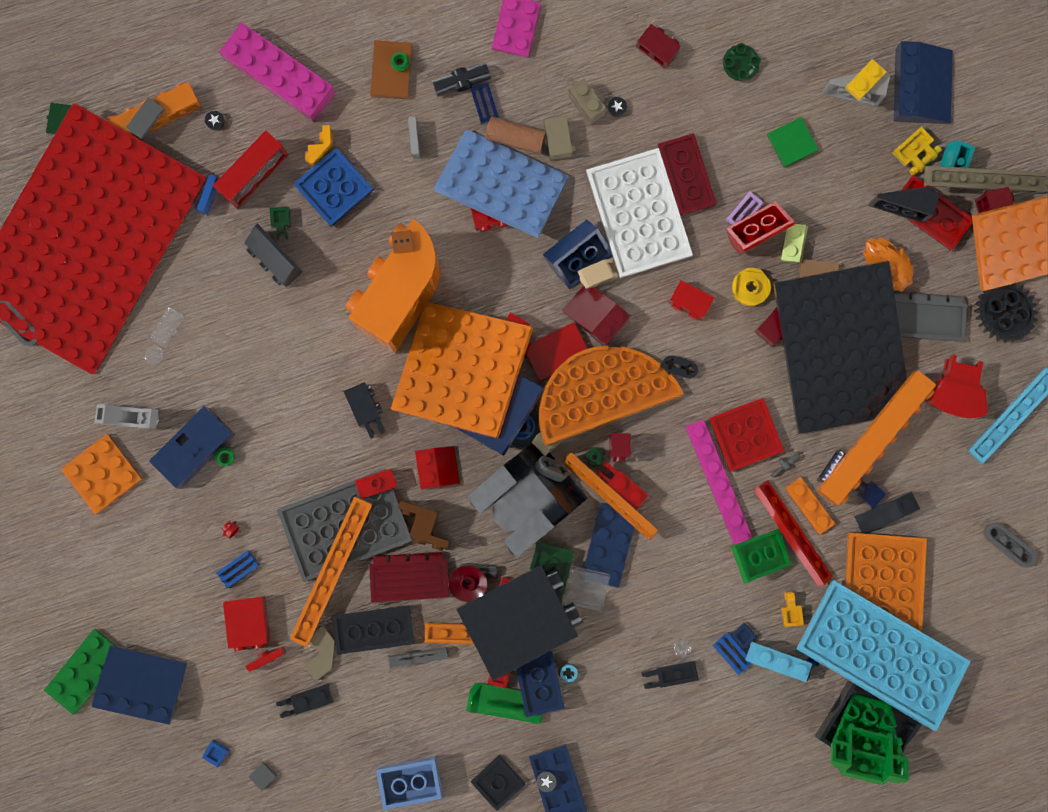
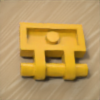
[892,126,942,176]

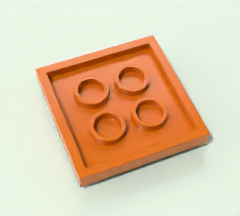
[61,434,143,514]

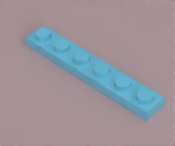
[967,367,1048,464]

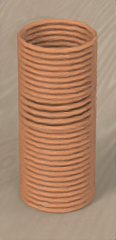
[485,116,546,154]

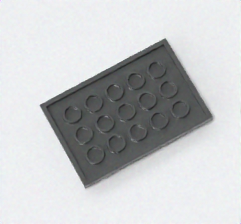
[277,469,413,582]

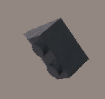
[868,187,940,224]

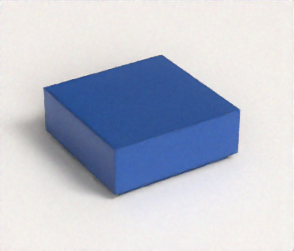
[202,740,229,767]

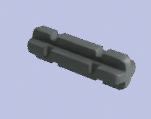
[460,563,498,577]

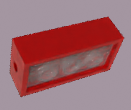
[213,130,289,209]

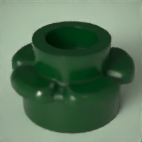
[586,447,605,466]

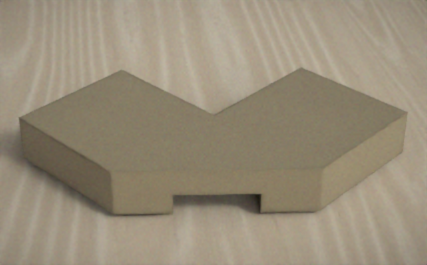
[304,625,335,681]

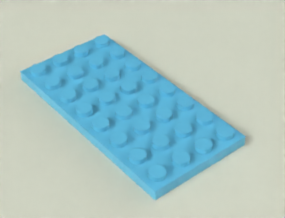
[796,580,971,731]

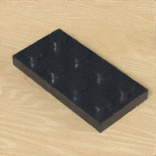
[332,605,415,655]

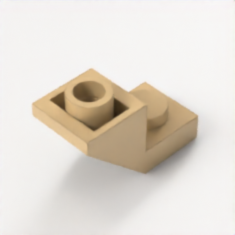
[578,258,619,288]

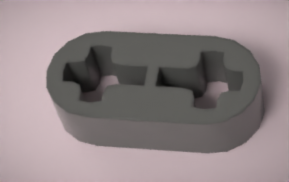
[535,456,569,482]

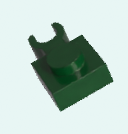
[270,206,291,241]

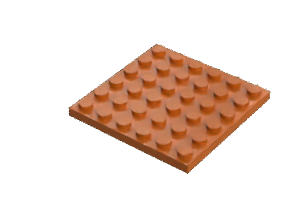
[390,302,533,439]

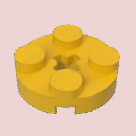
[732,268,771,307]

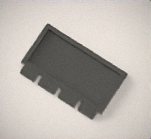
[894,291,967,342]

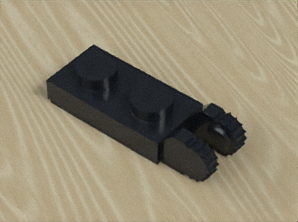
[641,660,699,689]
[276,683,334,718]

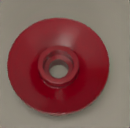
[448,565,487,602]

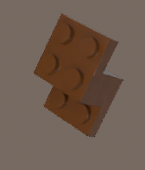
[398,501,451,551]

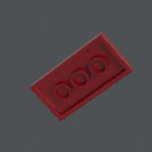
[657,133,717,216]

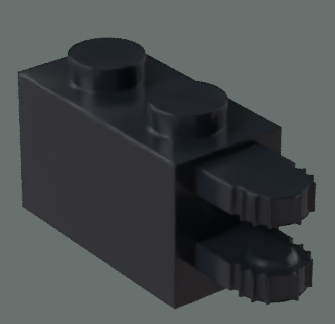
[343,382,386,439]

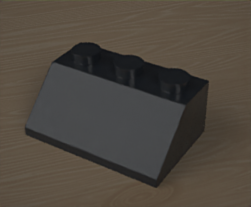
[245,223,302,287]

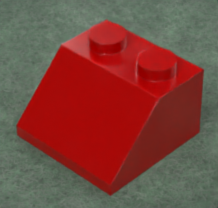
[415,446,460,490]

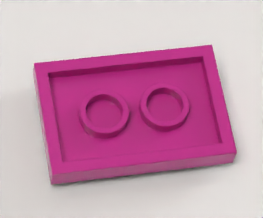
[492,0,541,58]

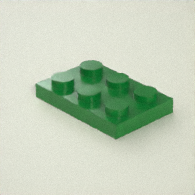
[730,528,792,583]

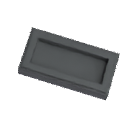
[126,97,165,140]

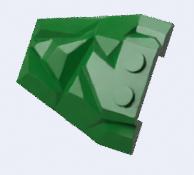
[830,694,909,785]

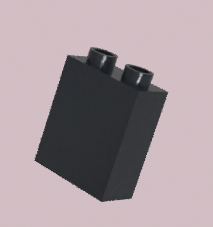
[456,564,583,681]

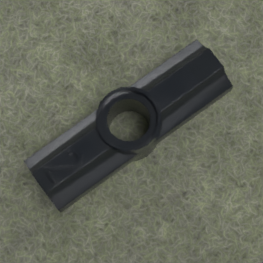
[432,62,491,97]

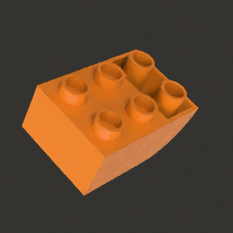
[345,219,440,353]

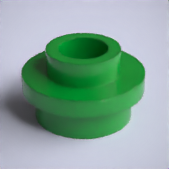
[391,52,410,72]
[215,447,235,466]

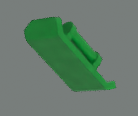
[466,683,543,724]

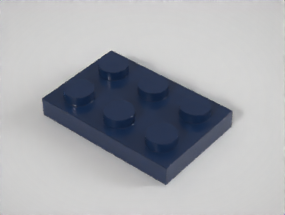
[516,651,565,718]

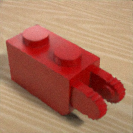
[596,462,649,510]

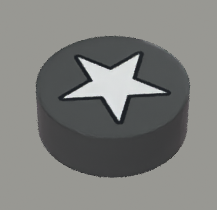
[537,771,556,792]

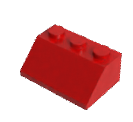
[726,201,795,255]

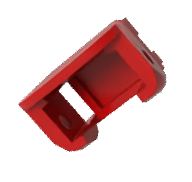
[926,355,988,419]

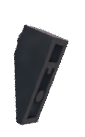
[855,491,920,534]

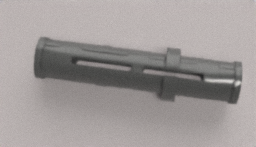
[388,647,448,668]

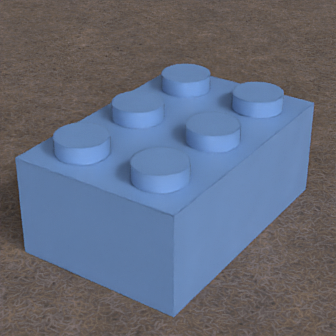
[376,756,443,810]

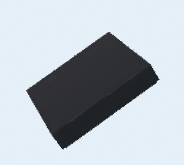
[470,754,526,811]

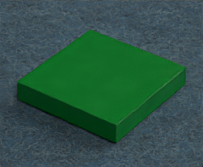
[767,117,819,168]

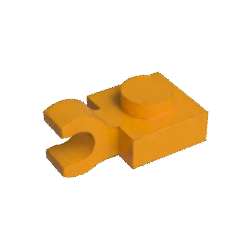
[781,592,804,627]

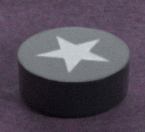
[608,97,627,117]
[205,111,225,131]

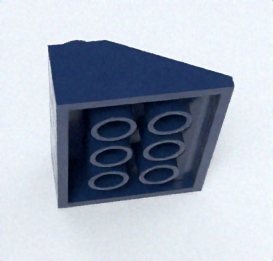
[893,41,953,124]
[455,374,544,456]
[91,645,187,725]

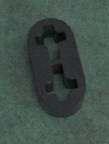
[662,355,698,379]

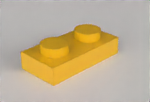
[845,59,887,101]

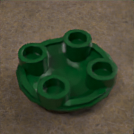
[723,43,761,82]

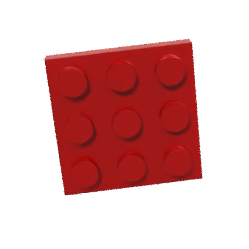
[709,398,784,472]

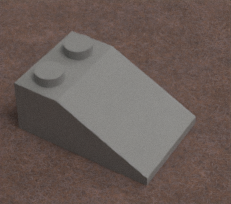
[822,73,891,107]

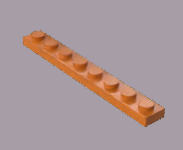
[290,497,373,647]

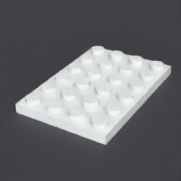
[586,148,693,278]

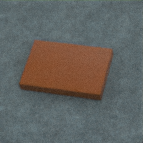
[370,40,412,99]

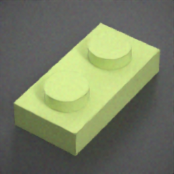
[781,224,808,264]

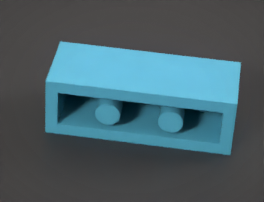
[745,642,812,682]

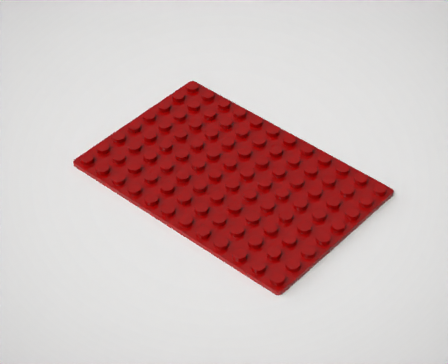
[0,103,206,374]

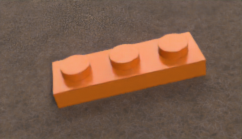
[784,477,835,535]

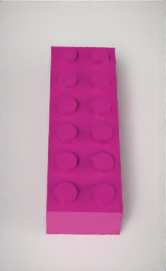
[219,22,336,122]

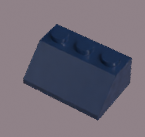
[543,219,612,289]

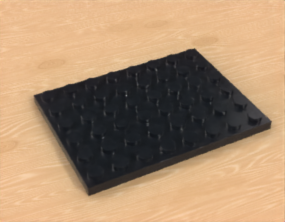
[773,261,907,434]

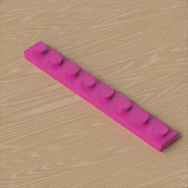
[685,420,753,545]

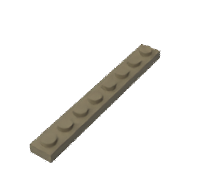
[924,166,1048,193]

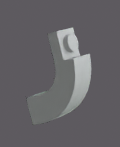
[95,404,159,430]

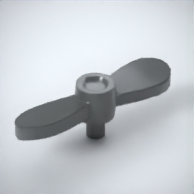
[771,452,800,478]

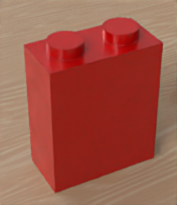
[223,596,270,651]

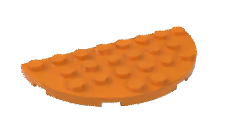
[539,346,684,446]

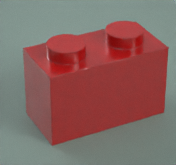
[668,280,715,321]

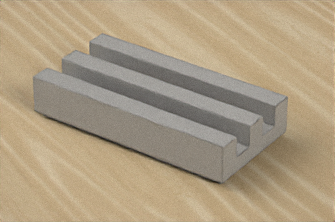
[408,117,420,159]

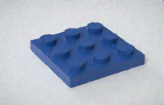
[293,148,374,227]

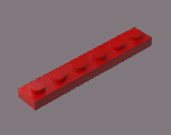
[754,480,833,587]

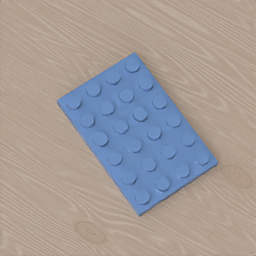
[434,129,569,238]

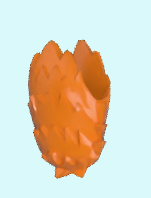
[863,237,914,292]

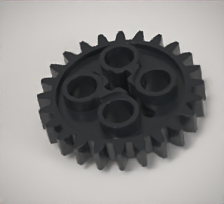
[974,283,1039,343]

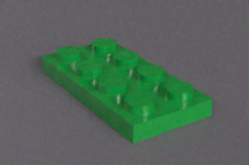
[43,629,117,715]

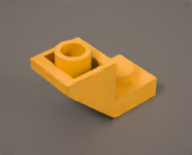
[305,125,333,168]

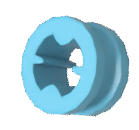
[560,664,578,682]

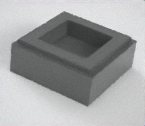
[249,762,277,791]

